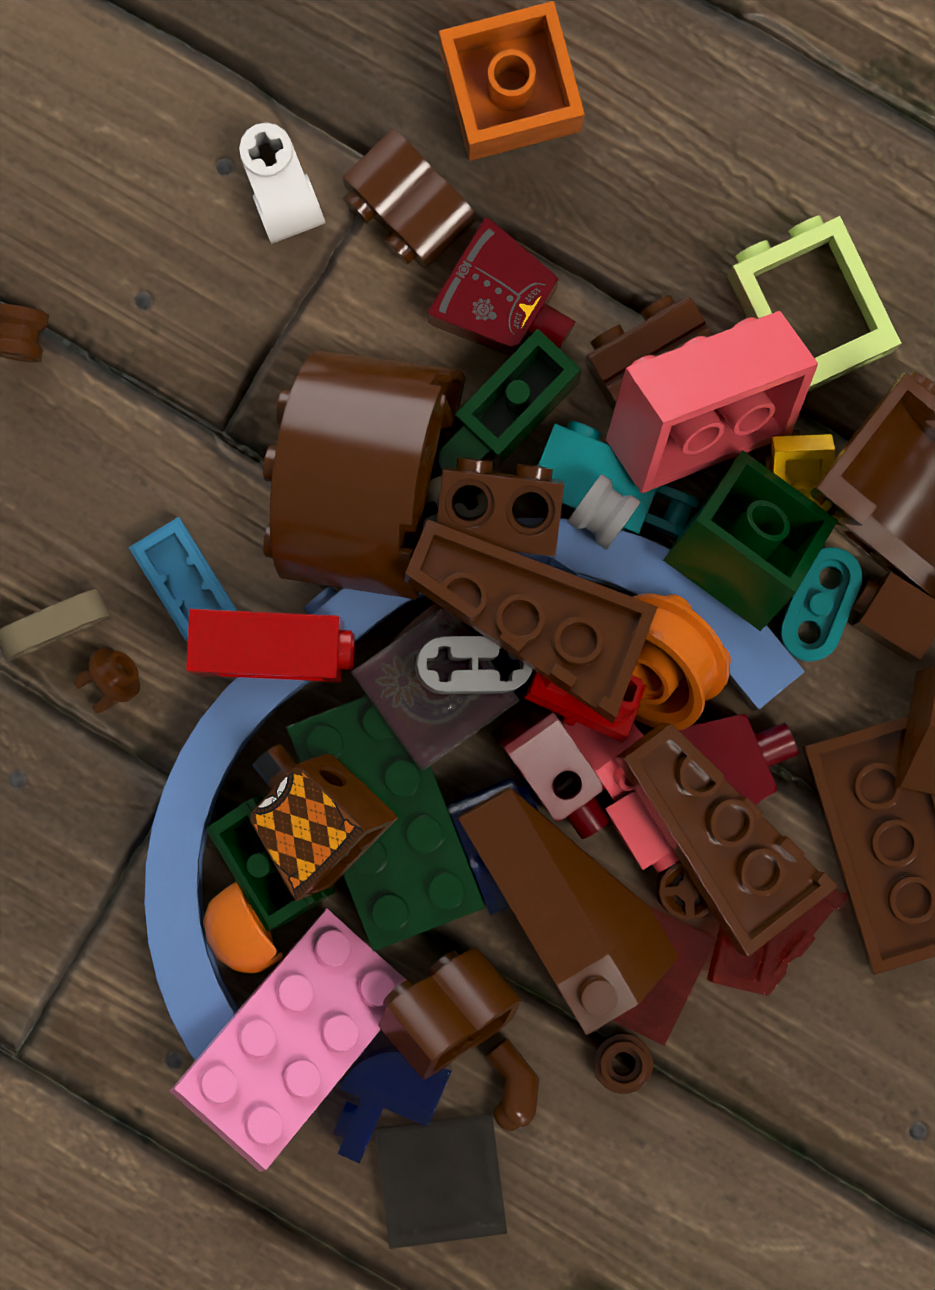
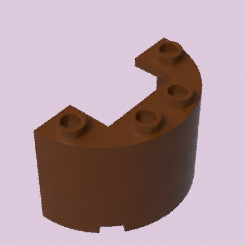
[263,350,466,600]
[810,371,935,599]

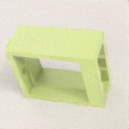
[727,215,902,393]

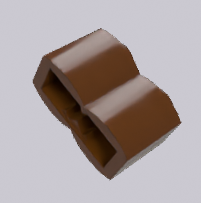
[342,129,475,269]
[378,947,522,1080]

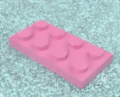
[169,909,406,1172]

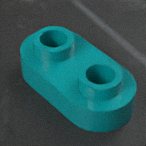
[779,547,862,662]

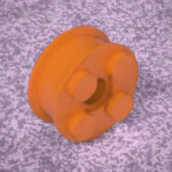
[632,593,731,730]

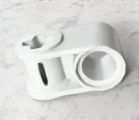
[239,122,326,244]

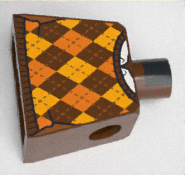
[250,745,398,901]

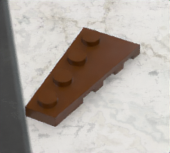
[615,723,839,957]

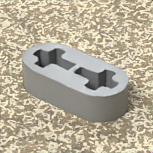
[415,636,532,694]

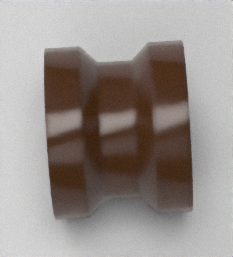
[0,303,49,363]
[656,861,711,920]

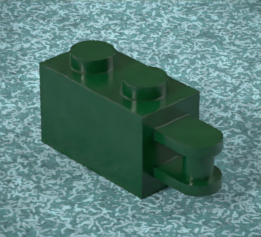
[438,329,581,473]

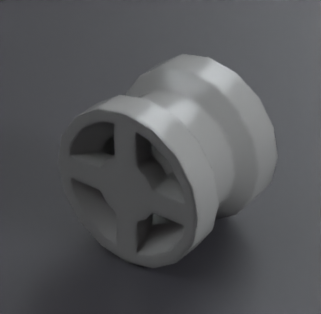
[567,474,641,550]

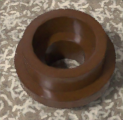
[593,1033,653,1094]

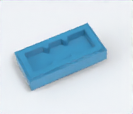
[129,517,238,644]

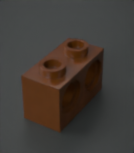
[437,457,564,557]

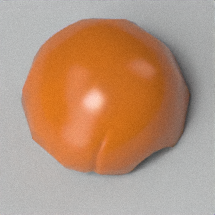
[203,881,283,973]

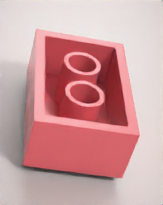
[606,311,818,494]

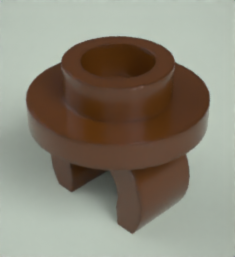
[74,648,140,713]

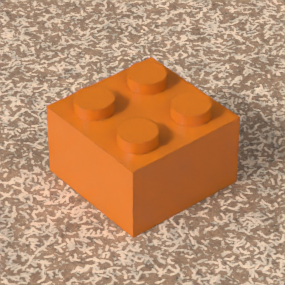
[439,1,585,161]

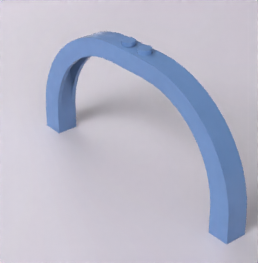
[144,518,805,1061]

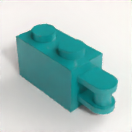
[527,420,701,538]

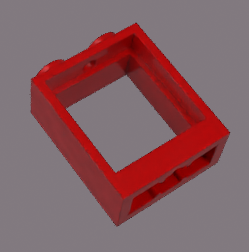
[186,608,355,682]

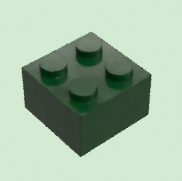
[663,450,838,631]

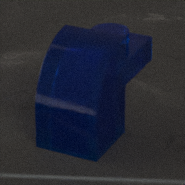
[333,1046,452,1164]

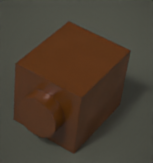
[851,572,935,663]

